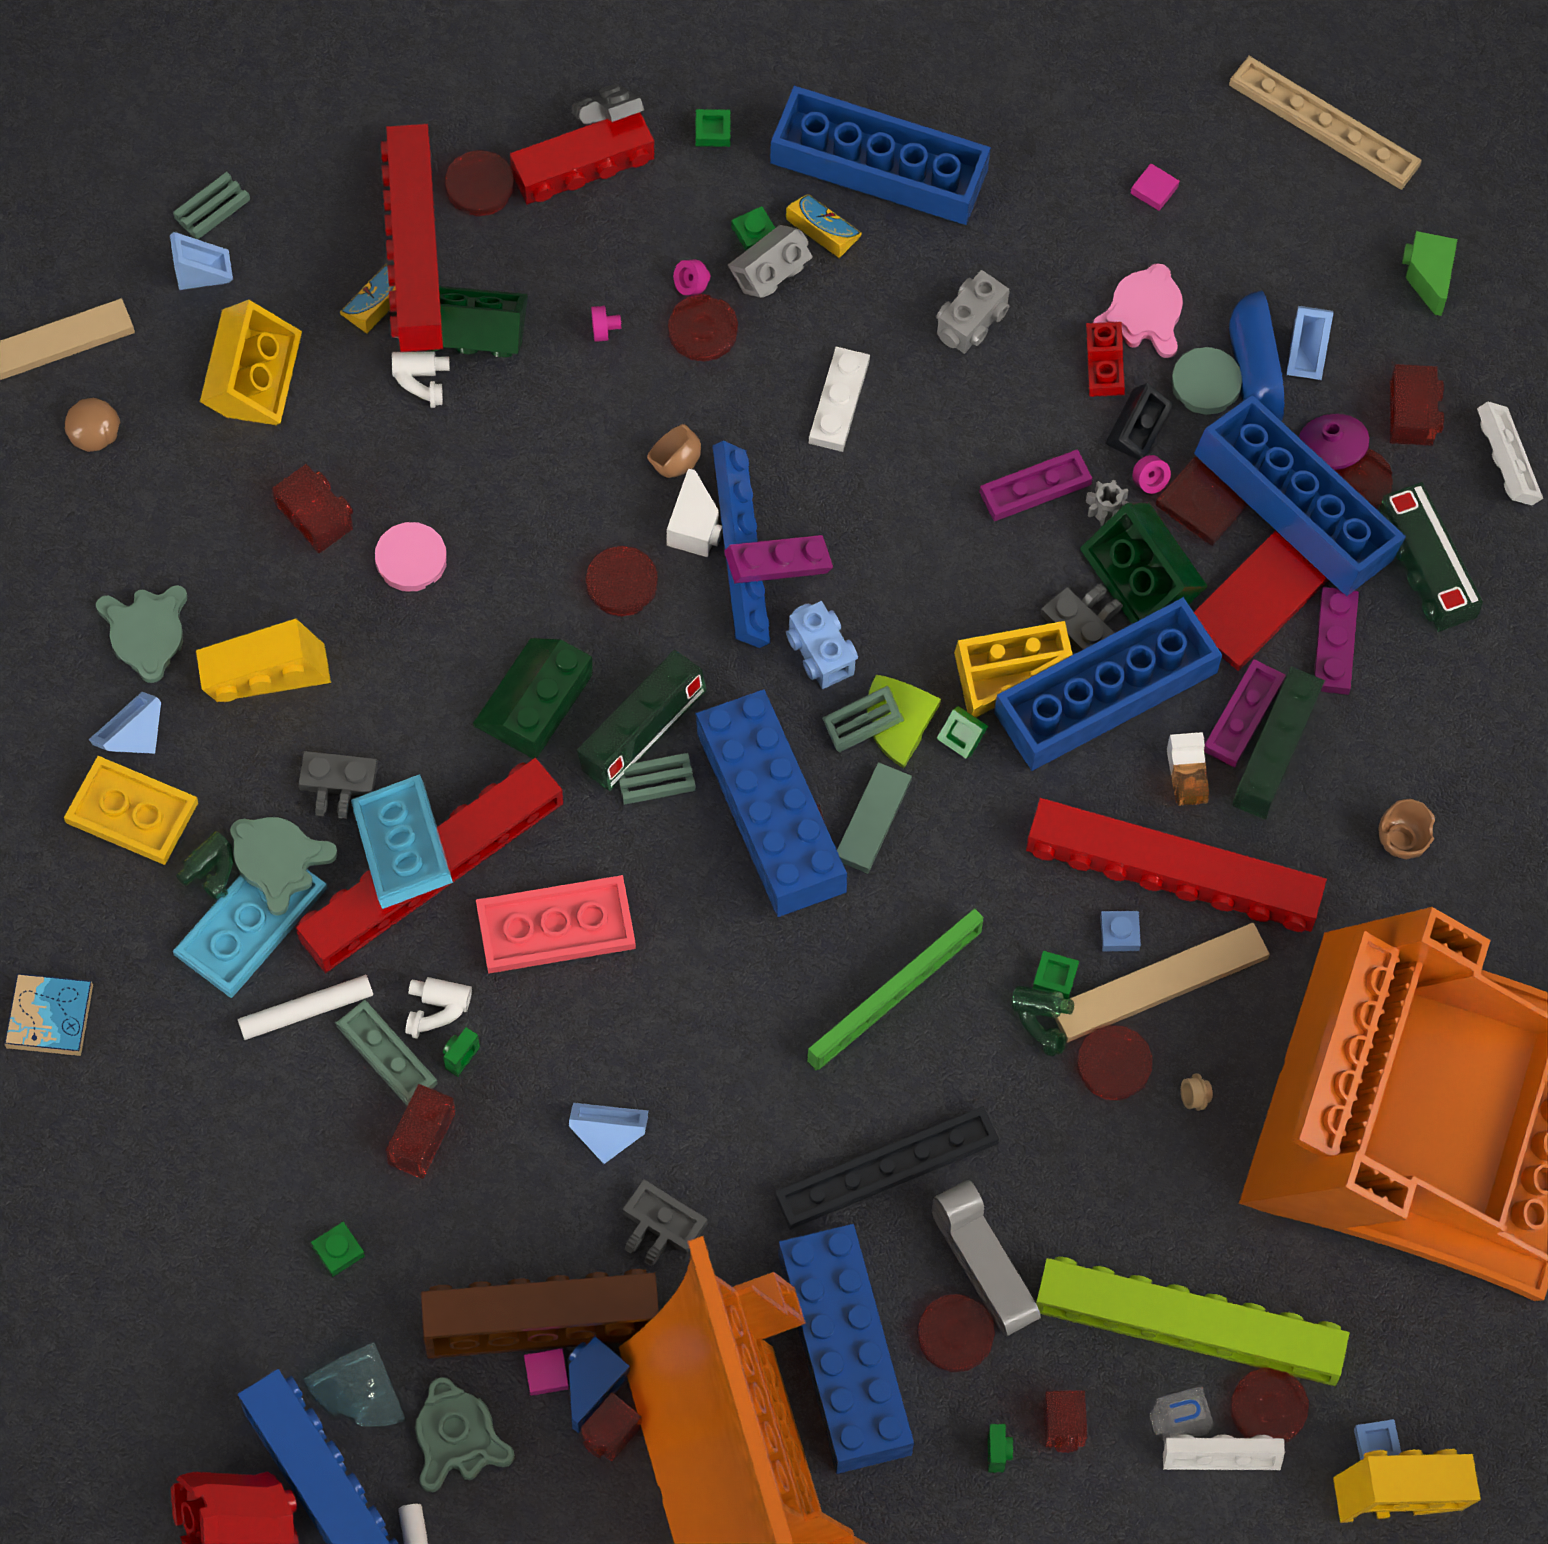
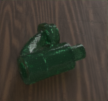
[176,831,233,901]
[1012,986,1074,1056]

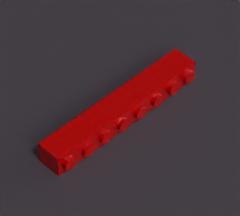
[380,124,443,352]
[296,757,563,973]
[1026,798,1327,932]

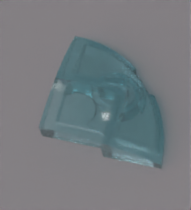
[304,1343,405,1426]

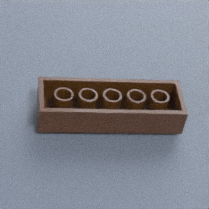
[421,1269,659,1359]

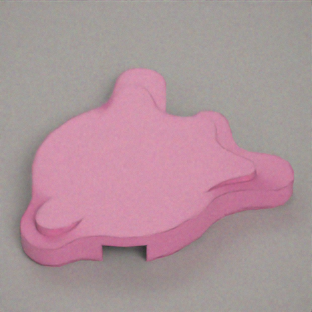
[1093,264,1183,358]

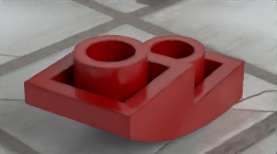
[1086,322,1125,397]

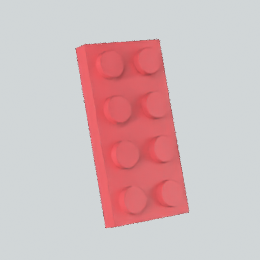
[476,875,636,974]

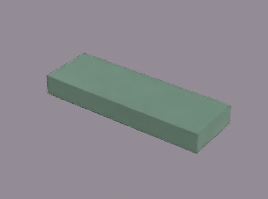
[837,762,912,874]
[336,1000,438,1108]

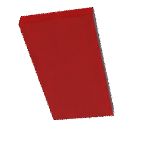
[1194,530,1329,671]

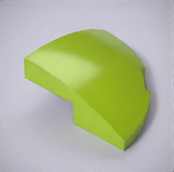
[867,674,941,768]

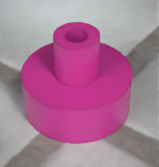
[674,259,711,295]
[591,306,621,342]
[1132,455,1171,494]

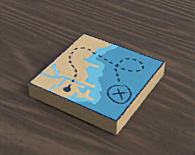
[4,973,93,1056]

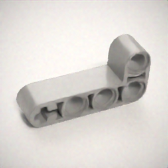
[932,1179,1041,1337]

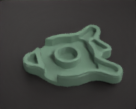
[96,585,188,683]
[230,817,337,916]
[415,1377,515,1492]

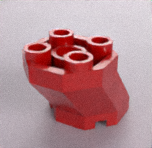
[171,1471,299,1544]

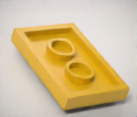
[64,756,198,865]

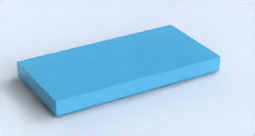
[351,774,453,909]
[173,870,328,999]

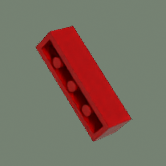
[510,112,654,205]

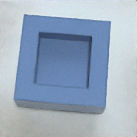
[1100,911,1141,951]
[1354,1419,1401,1460]

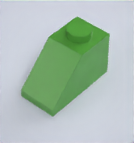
[1402,231,1458,316]

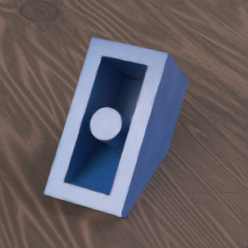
[569,1337,630,1434]

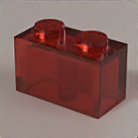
[1390,364,1444,446]
[272,464,353,553]
[386,1084,455,1179]

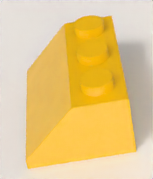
[200,299,302,425]

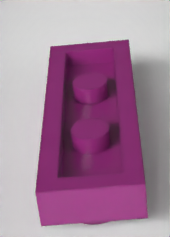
[980,449,1093,522]
[724,535,833,584]
[1313,587,1359,695]
[1204,659,1286,768]

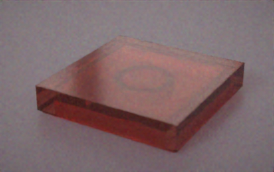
[1156,456,1248,546]

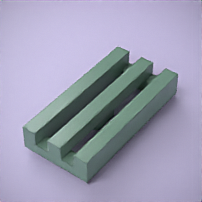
[173,172,250,240]
[822,686,904,753]
[617,753,696,805]

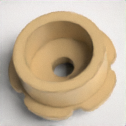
[1181,1074,1213,1111]

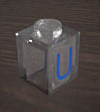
[1150,1387,1213,1444]

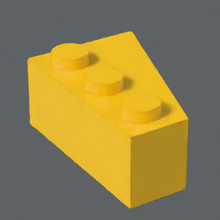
[196,619,331,702]
[954,621,1073,718]
[1333,1449,1481,1523]

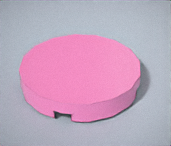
[375,522,447,591]

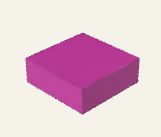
[1131,164,1179,211]
[524,1349,569,1396]

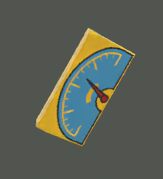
[786,194,862,258]
[340,264,396,333]

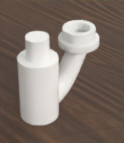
[392,351,450,408]
[405,977,472,1039]

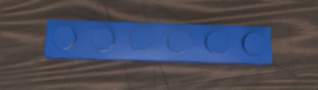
[713,441,770,648]

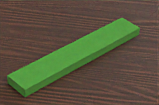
[808,908,984,1070]

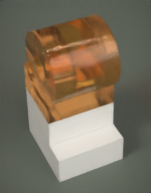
[1167,732,1209,806]

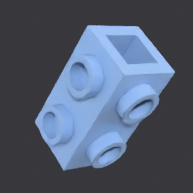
[786,601,858,689]

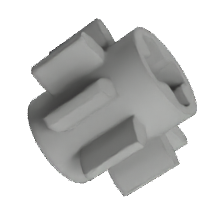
[1086,480,1129,526]

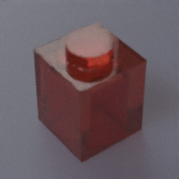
[1043,1390,1087,1452]
[581,1392,642,1462]

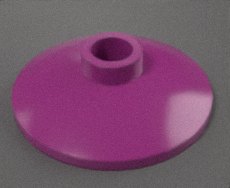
[1299,414,1369,470]

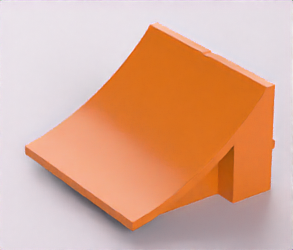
[1239,907,1548,1301]
[619,1236,868,1544]

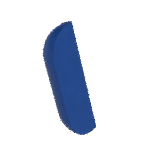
[1229,290,1284,421]

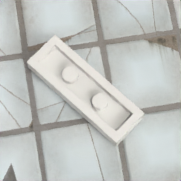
[809,347,870,452]
[1477,402,1543,505]
[1163,1434,1285,1470]

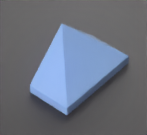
[170,232,233,290]
[1287,306,1333,380]
[89,692,161,754]
[569,1103,649,1164]

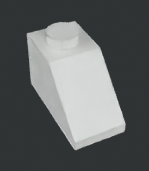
[667,468,723,557]

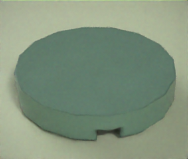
[1171,347,1242,415]

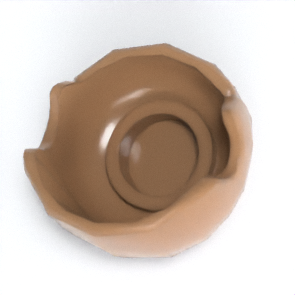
[65,398,121,452]
[647,424,701,478]
[1378,798,1435,860]

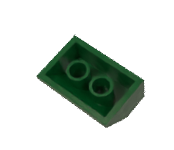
[429,286,528,357]
[1080,503,1208,624]
[473,638,593,759]

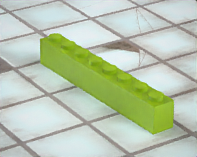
[1036,1257,1350,1386]

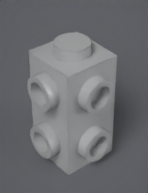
[728,225,812,298]
[936,270,1010,354]

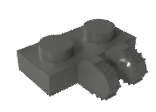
[571,84,644,125]
[1040,584,1123,652]
[299,751,378,819]
[623,1179,708,1266]

